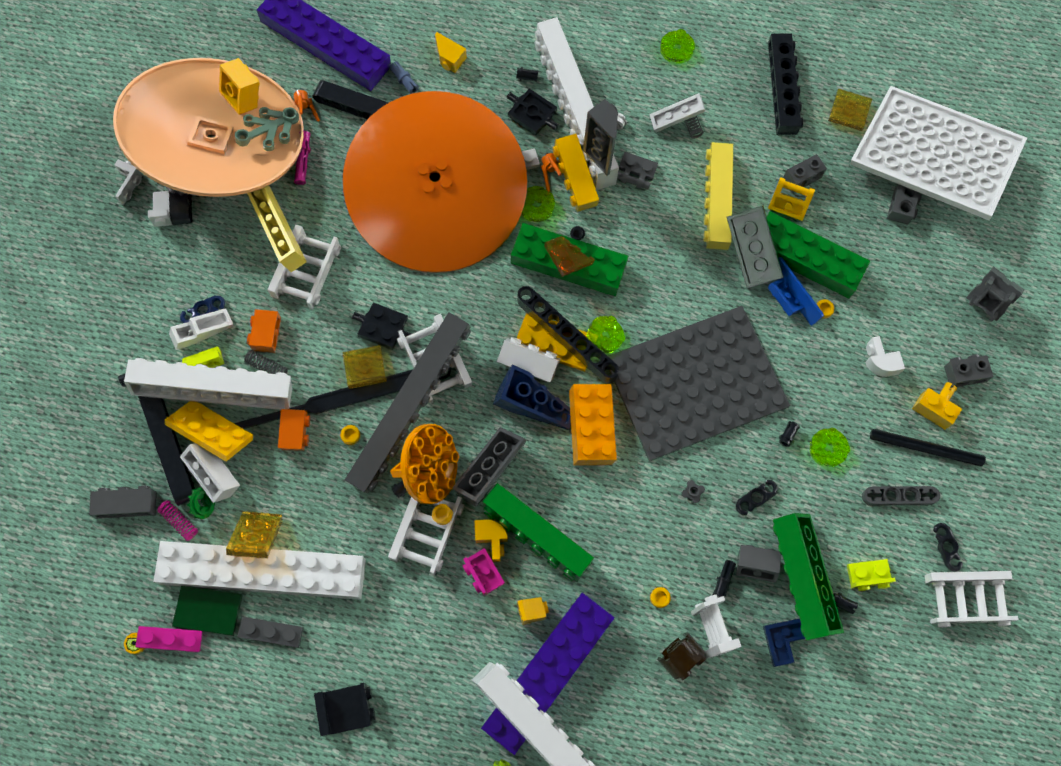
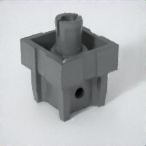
[966,266,1024,321]

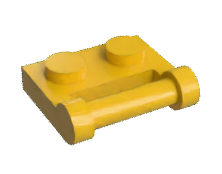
[768,177,815,221]

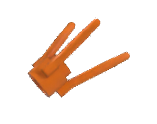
[294,90,320,122]
[541,153,564,195]

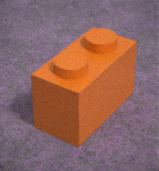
[247,309,281,353]
[278,409,310,451]

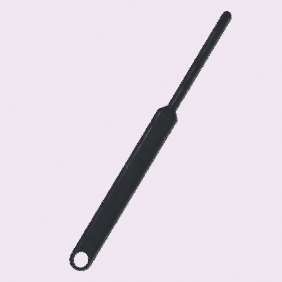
[234,367,451,429]

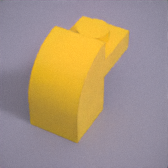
[474,520,508,562]

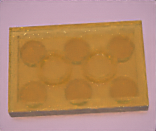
[226,511,283,559]

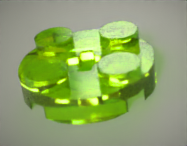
[660,29,695,64]
[521,186,555,222]
[587,316,625,354]
[809,428,850,467]

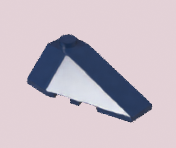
[493,364,571,430]

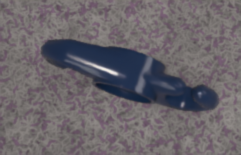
[180,295,225,323]

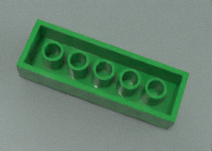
[767,211,870,299]
[511,223,629,297]
[482,483,594,582]
[773,513,844,641]

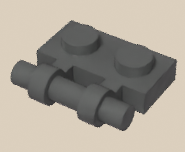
[617,152,658,190]

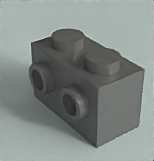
[944,354,994,388]
[736,545,781,583]

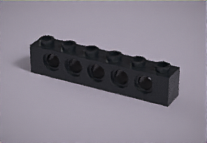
[768,33,803,135]

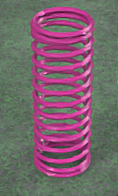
[157,500,198,541]

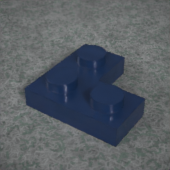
[763,618,806,667]

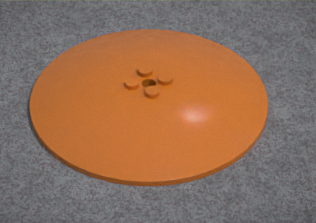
[343,91,527,273]

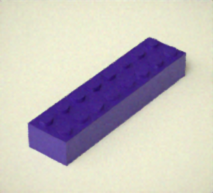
[256,0,391,91]
[481,593,615,755]

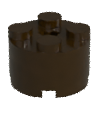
[657,632,707,681]

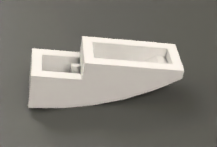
[169,309,233,350]

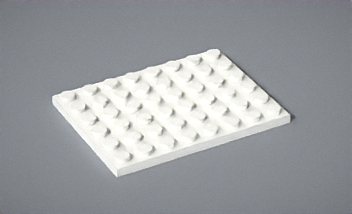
[850,86,1027,221]

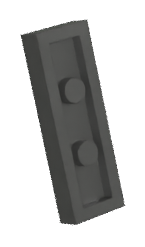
[237,617,303,648]

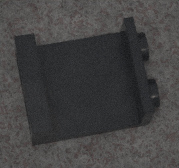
[314,682,376,736]

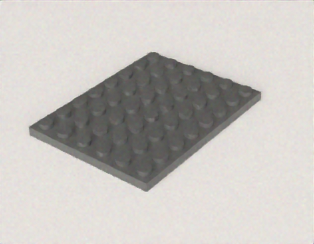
[608,306,790,462]

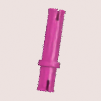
[294,131,311,185]

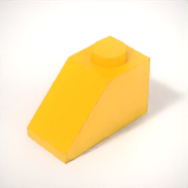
[435,32,467,73]
[517,597,549,625]

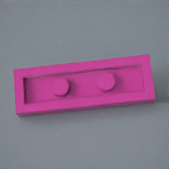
[135,626,203,652]

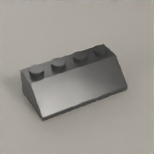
[583,99,618,176]
[452,427,526,507]

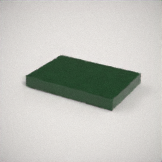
[172,586,243,636]

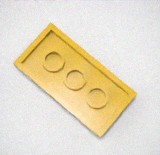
[517,313,598,372]
[165,401,253,462]

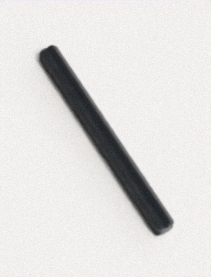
[870,429,986,466]

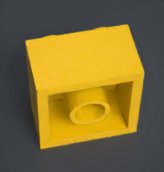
[219,58,260,115]

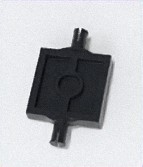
[506,88,559,135]
[352,302,412,350]

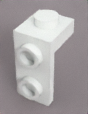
[114,159,142,205]
[148,191,172,227]

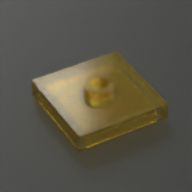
[828,89,872,131]
[343,345,387,389]

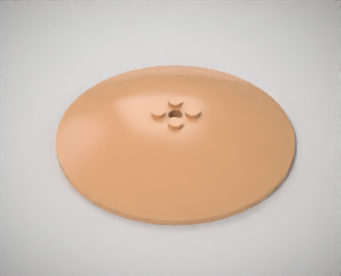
[113,58,304,197]

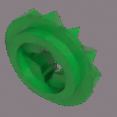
[187,487,215,519]

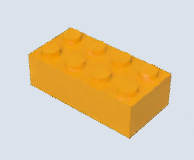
[569,384,617,466]

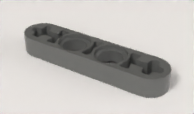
[862,486,940,506]

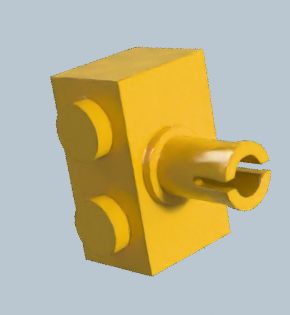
[912,382,962,430]

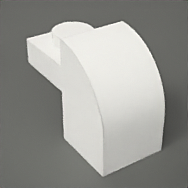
[865,336,905,377]

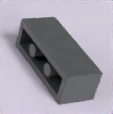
[89,486,157,519]

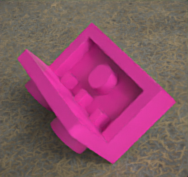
[462,548,505,596]

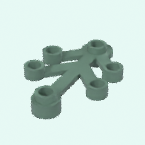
[235,107,299,151]

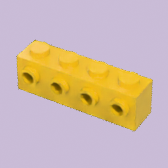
[552,134,599,212]

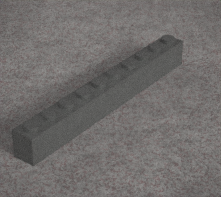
[345,312,471,493]

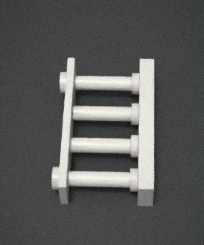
[268,225,341,310]
[397,313,472,404]
[388,497,464,576]
[925,571,1018,627]
[691,594,741,659]

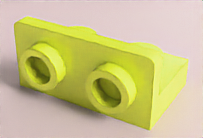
[182,346,225,368]
[847,559,896,591]

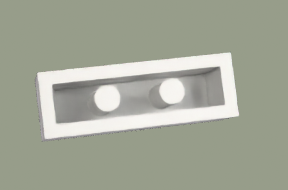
[497,337,561,382]
[180,443,240,503]

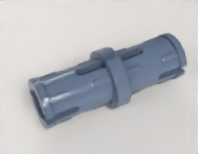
[389,61,419,94]

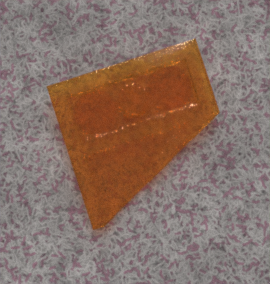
[544,236,595,277]

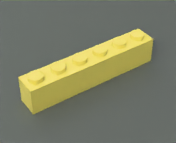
[703,142,733,250]
[247,185,307,272]

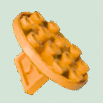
[390,424,459,504]

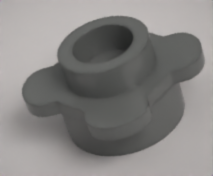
[682,480,705,503]

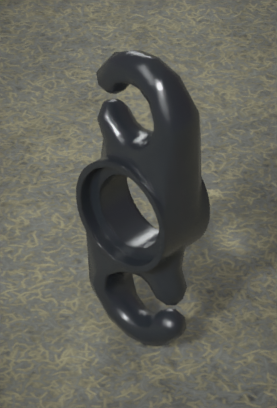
[736,480,778,515]
[933,523,963,572]

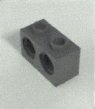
[783,154,827,193]
[887,184,922,225]

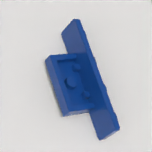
[768,257,824,326]

